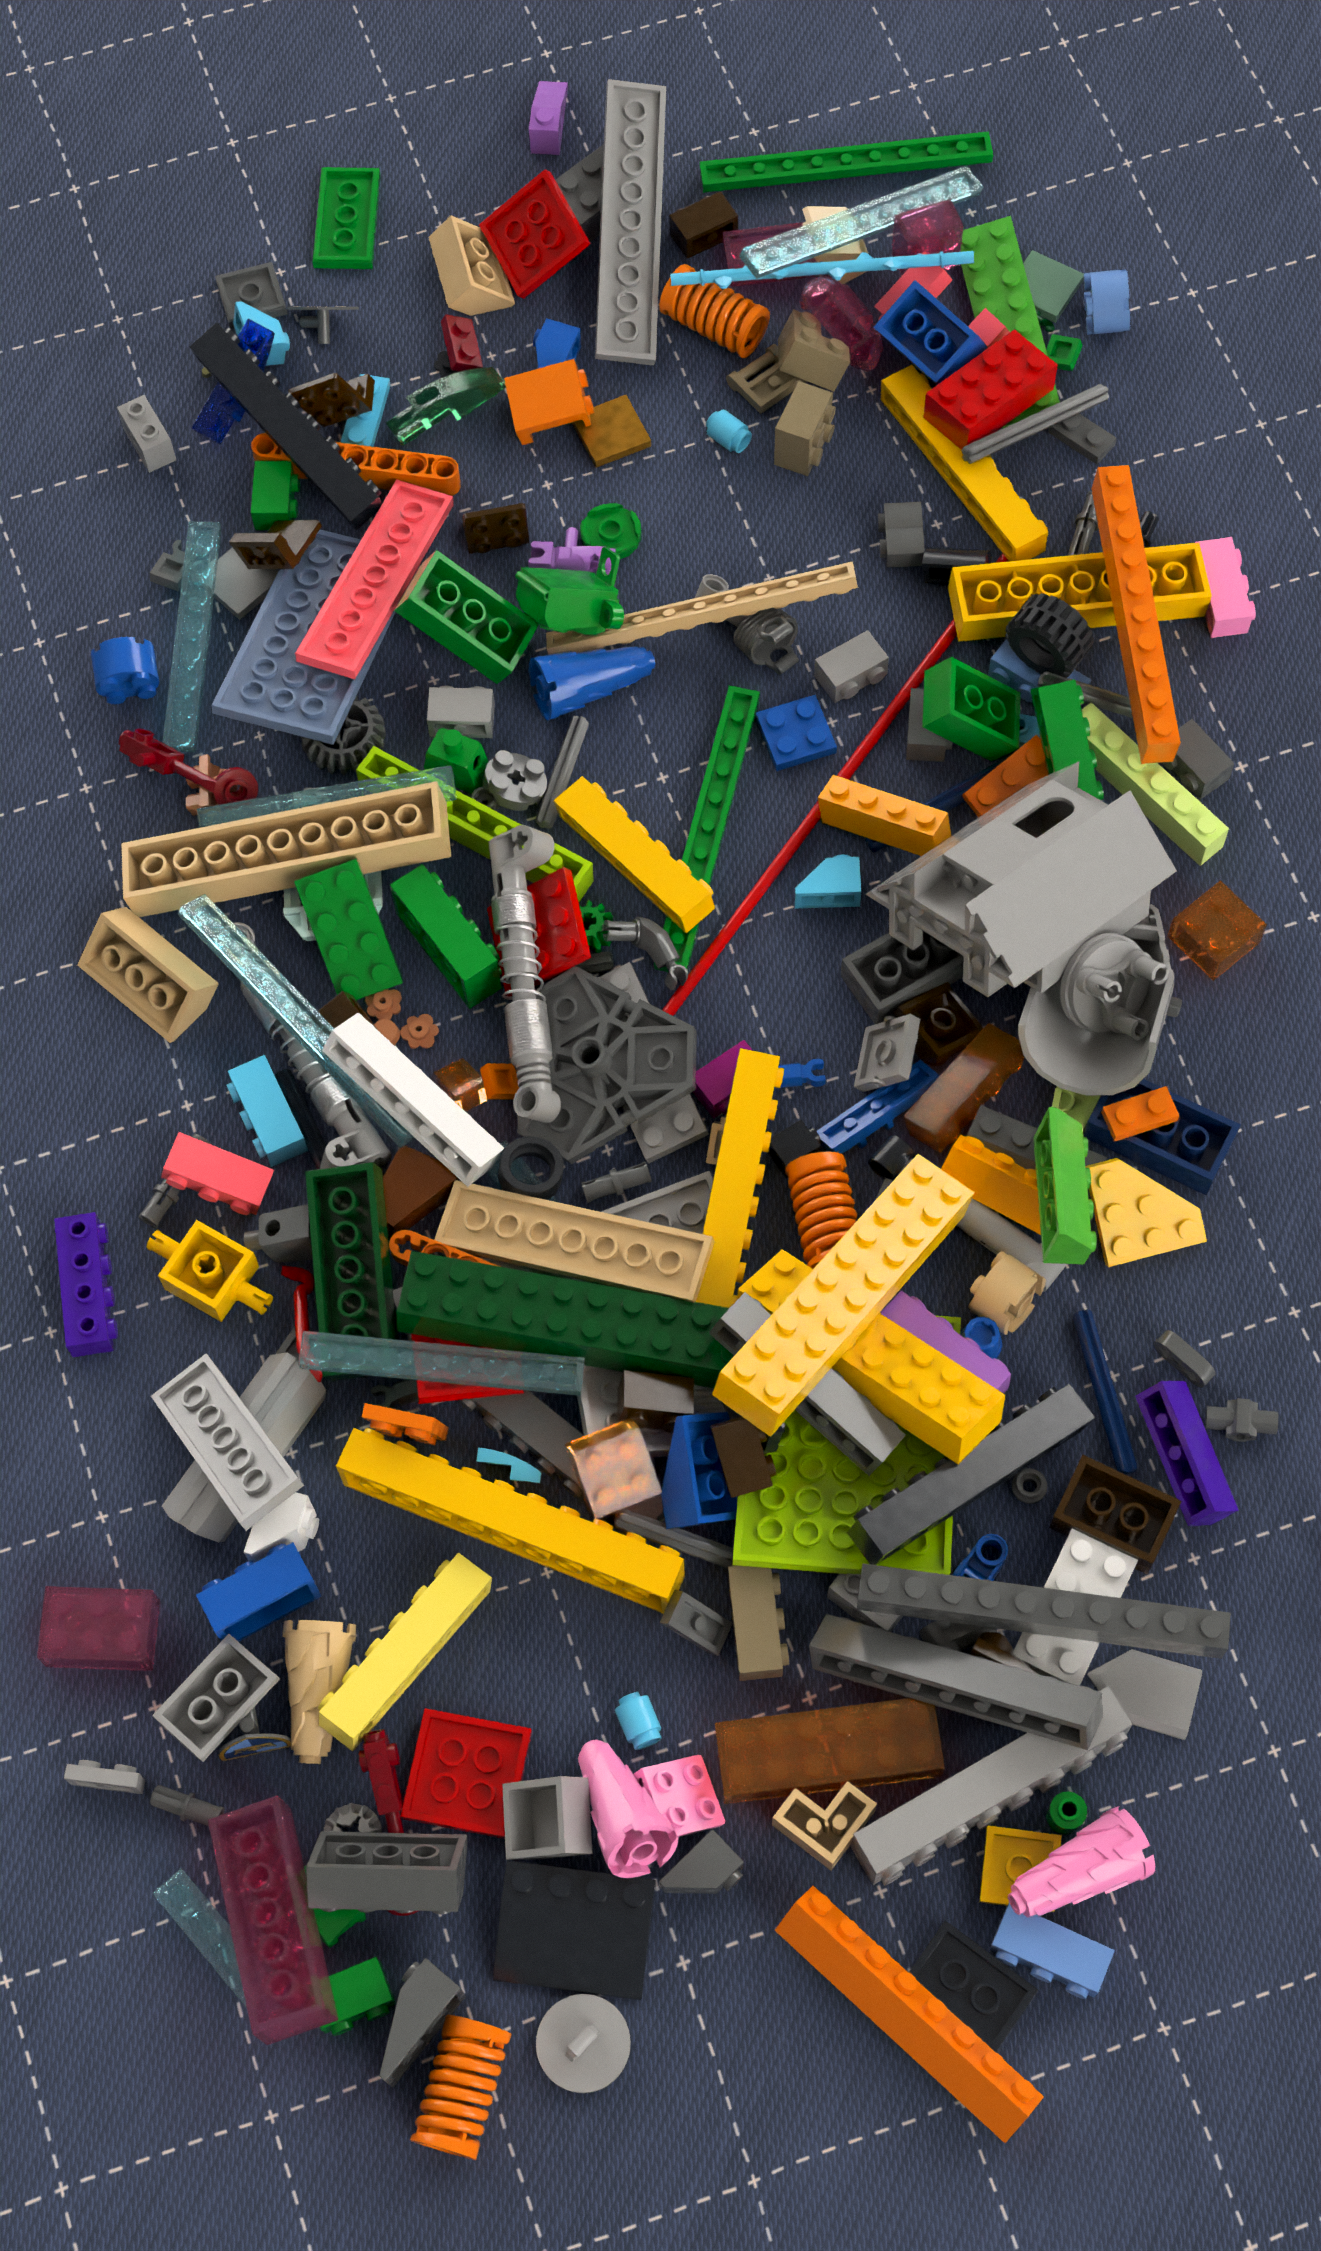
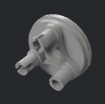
[1060,933,1169,1040]

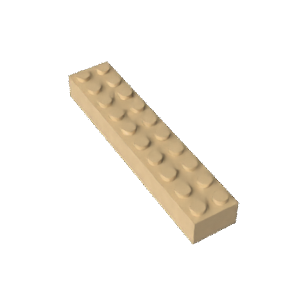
[122,781,451,917]

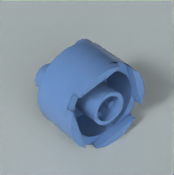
[1084,270,1130,335]

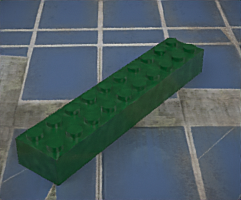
[397,1251,734,1388]

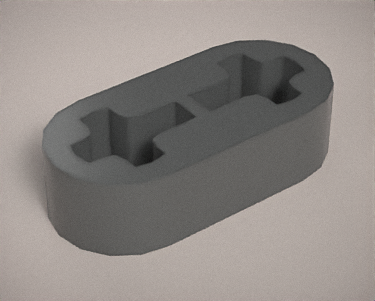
[1154,1330,1216,1388]

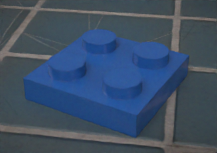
[755,695,837,771]

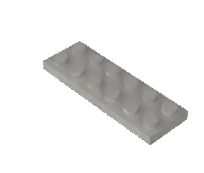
[598,962,709,1163]
[151,1353,304,1531]

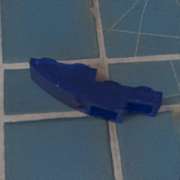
[192,319,275,445]

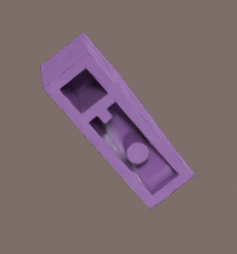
[529,81,568,155]

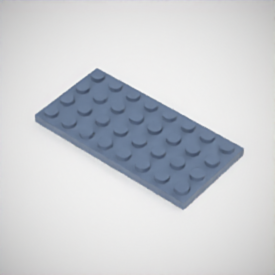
[211,530,407,744]

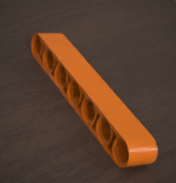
[251,433,461,496]

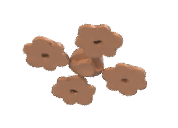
[365,989,439,1049]

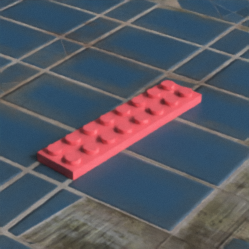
[295,479,454,680]

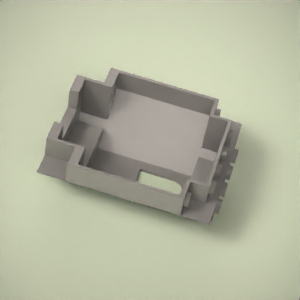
[865,762,1177,997]

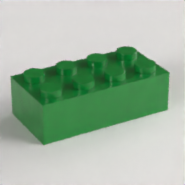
[394,550,539,684]
[390,864,502,1009]

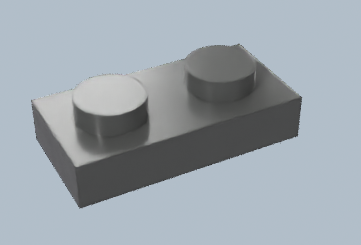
[1048,413,1117,464]
[660,1590,733,1656]

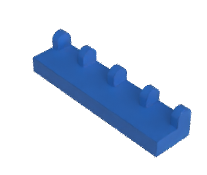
[816,1060,944,1154]

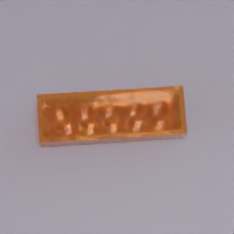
[715,1698,945,1804]

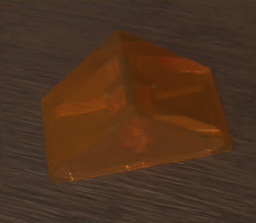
[433,1058,487,1112]

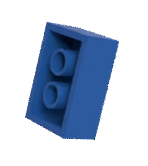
[874,280,987,385]

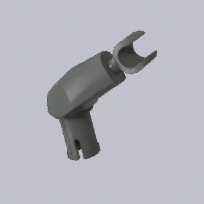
[602,916,688,990]

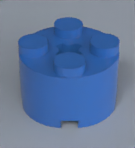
[91,637,159,704]

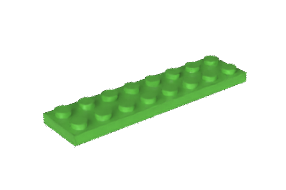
[953,216,1060,428]

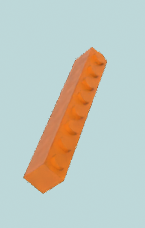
[775,1886,1044,2143]

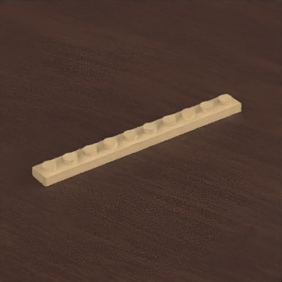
[546,562,858,655]

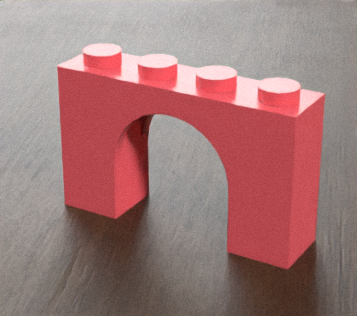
[874,251,1010,349]

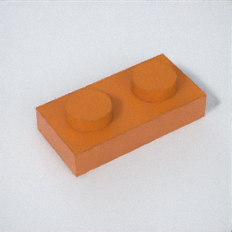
[1101,1086,1180,1142]

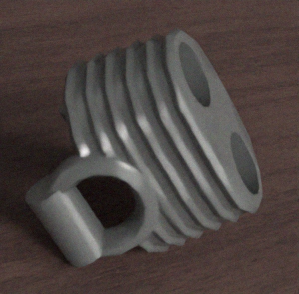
[733,608,799,675]

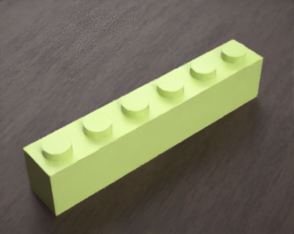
[1082,702,1229,866]

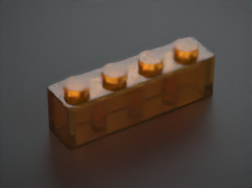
[903,1023,1025,1153]

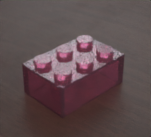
[37,1586,160,1671]

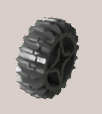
[300,696,386,776]

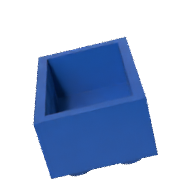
[196,1542,322,1642]

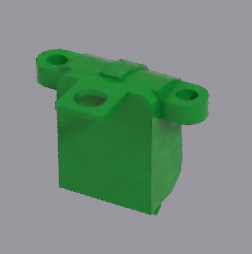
[515,547,624,635]

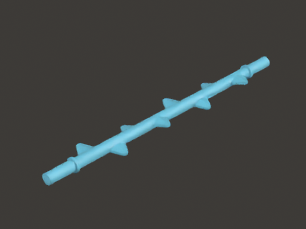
[670,251,974,289]

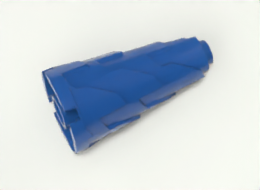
[529,647,655,720]

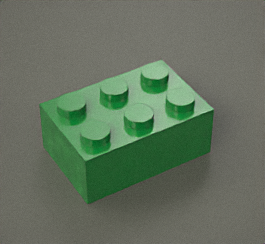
[922,657,1021,762]

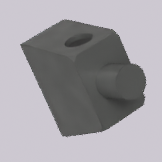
[244,1204,313,1262]

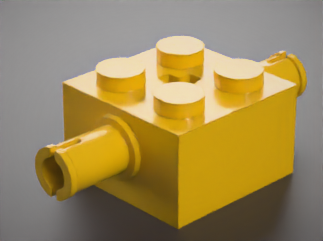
[146,1220,273,1322]

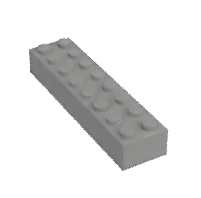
[850,1686,1133,1886]

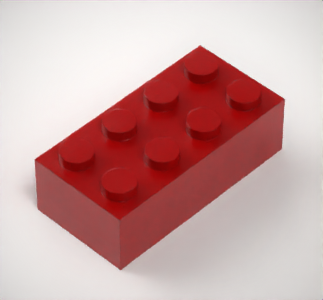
[923,329,1058,450]

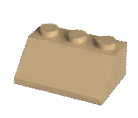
[429,215,515,316]

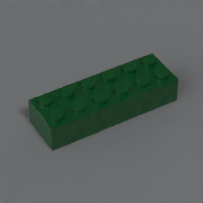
[305,1162,400,1381]

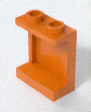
[504,359,594,445]

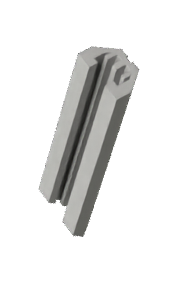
[162,1352,326,1543]

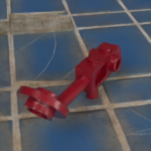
[118,729,258,812]
[359,1729,418,1916]

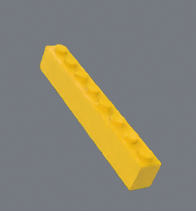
[881,365,1048,562]
[696,1048,784,1308]

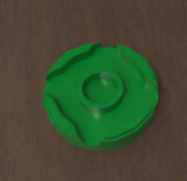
[580,503,641,559]

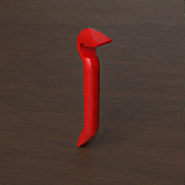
[281,1266,322,1382]

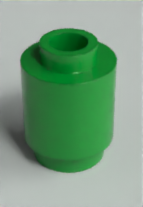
[1046,1792,1087,1835]

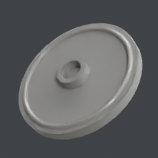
[536,1994,631,2093]

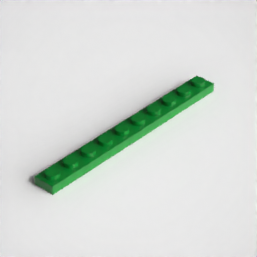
[699,131,993,193]
[654,685,760,972]

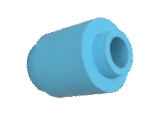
[706,409,752,453]
[615,1692,662,1750]

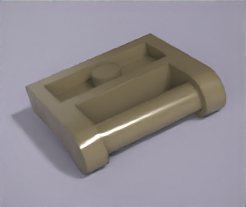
[726,344,807,414]

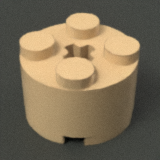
[969,1251,1046,1335]

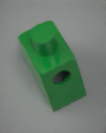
[423,728,489,794]

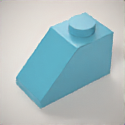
[233,301,290,367]
[795,854,861,908]

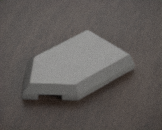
[1088,1649,1202,1740]

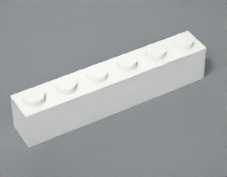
[322,1013,504,1187]

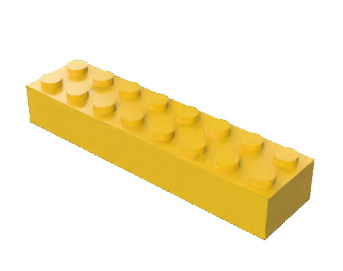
[948,543,1212,642]
[737,1249,1005,1464]

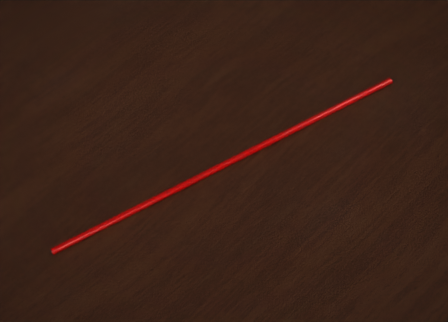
[662,553,1009,1016]

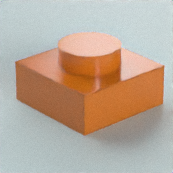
[480,1063,519,1099]

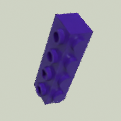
[54,1212,118,1357]
[1135,1381,1239,1526]

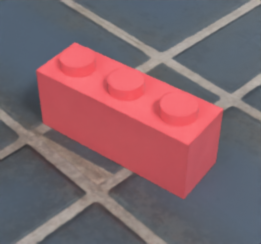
[161,1132,274,1215]

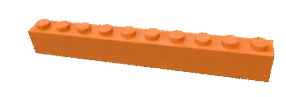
[1092,465,1181,764]

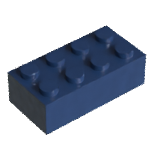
[1083,1079,1241,1196]

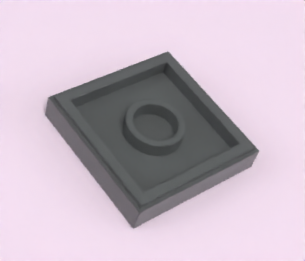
[215,262,287,329]

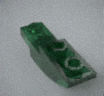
[386,367,506,446]

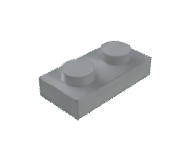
[64,1760,145,1794]

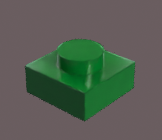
[1046,334,1083,372]

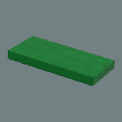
[312,167,380,269]

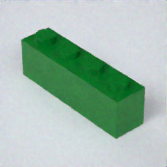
[1030,679,1104,800]

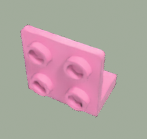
[633,1755,725,1837]

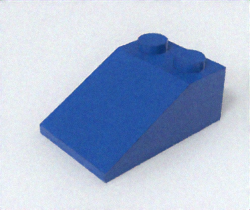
[661,1412,738,1529]

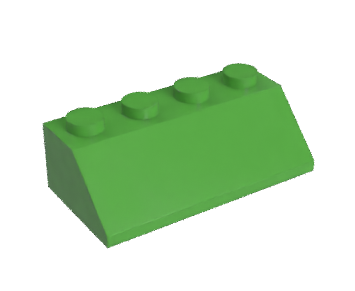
[1033,1107,1097,1264]

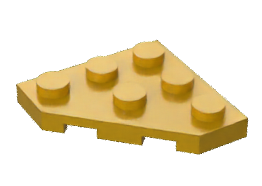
[1085,1158,1207,1267]

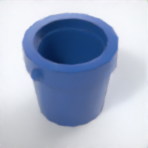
[960,1317,1002,1359]

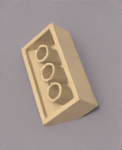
[77,907,219,1043]

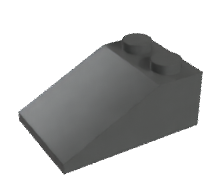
[379,1958,466,2088]

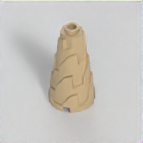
[283,1620,356,1764]

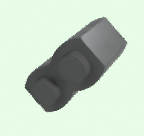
[878,502,925,567]

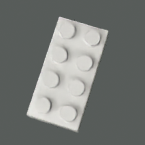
[1012,1528,1138,1686]

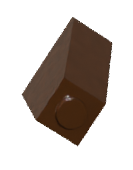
[383,1144,461,1236]

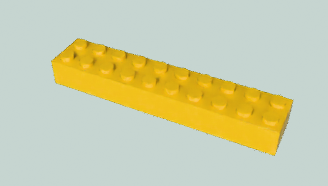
[712,1154,975,1437]
[336,1428,685,1614]

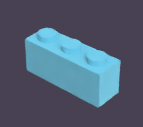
[226,1055,308,1167]

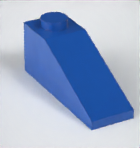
[533,318,581,369]

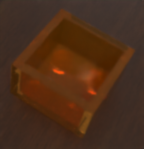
[1168,880,1267,981]
[565,1418,662,1519]

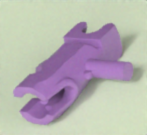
[528,527,616,575]

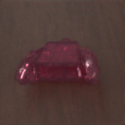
[799,276,884,372]

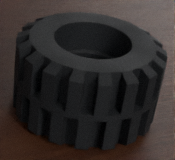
[1005,593,1094,677]

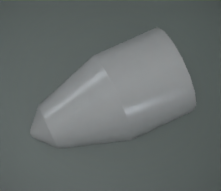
[1018,904,1174,1096]

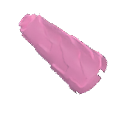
[578,1740,678,1878]
[1008,1806,1155,1917]

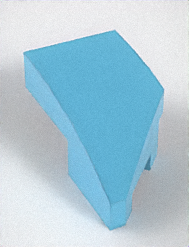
[477,1447,541,1483]

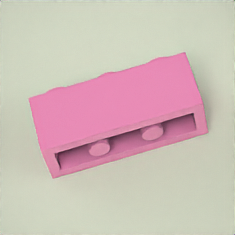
[1195,537,1256,638]

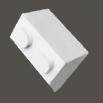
[244,1492,319,1563]

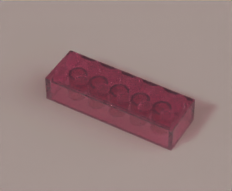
[208,1795,339,2045]

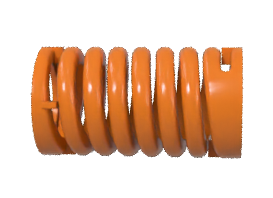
[659,264,770,358]
[785,1151,857,1269]
[410,2014,512,2160]

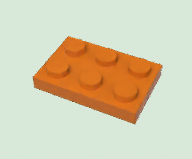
[362,1403,449,1445]

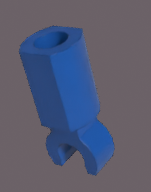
[774,1059,826,1089]

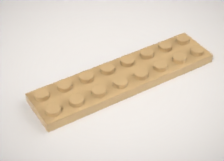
[434,1180,715,1303]

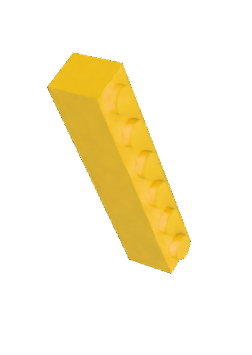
[553,776,715,933]

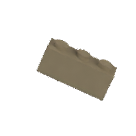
[728,1566,789,1681]

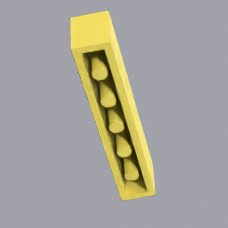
[318,1552,492,1751]

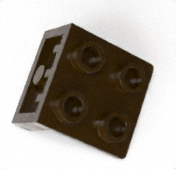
[288,373,375,427]
[462,503,529,554]
[229,520,322,569]

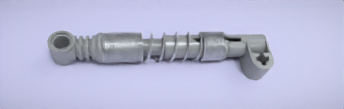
[488,825,561,1123]
[218,922,391,1169]

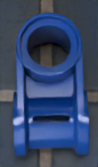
[952,1534,1008,1581]

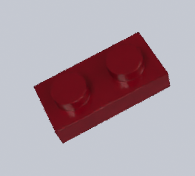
[441,314,483,374]

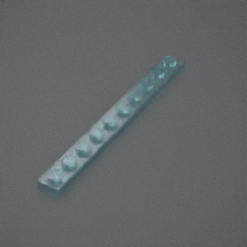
[739,166,983,279]
[178,894,416,1148]

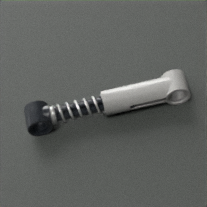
[868,1135,1067,1292]

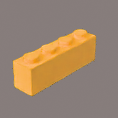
[818,775,951,856]
[941,1134,1041,1235]

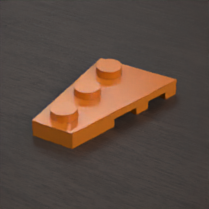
[962,734,1048,818]

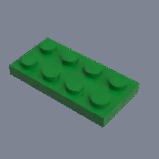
[294,858,404,1000]

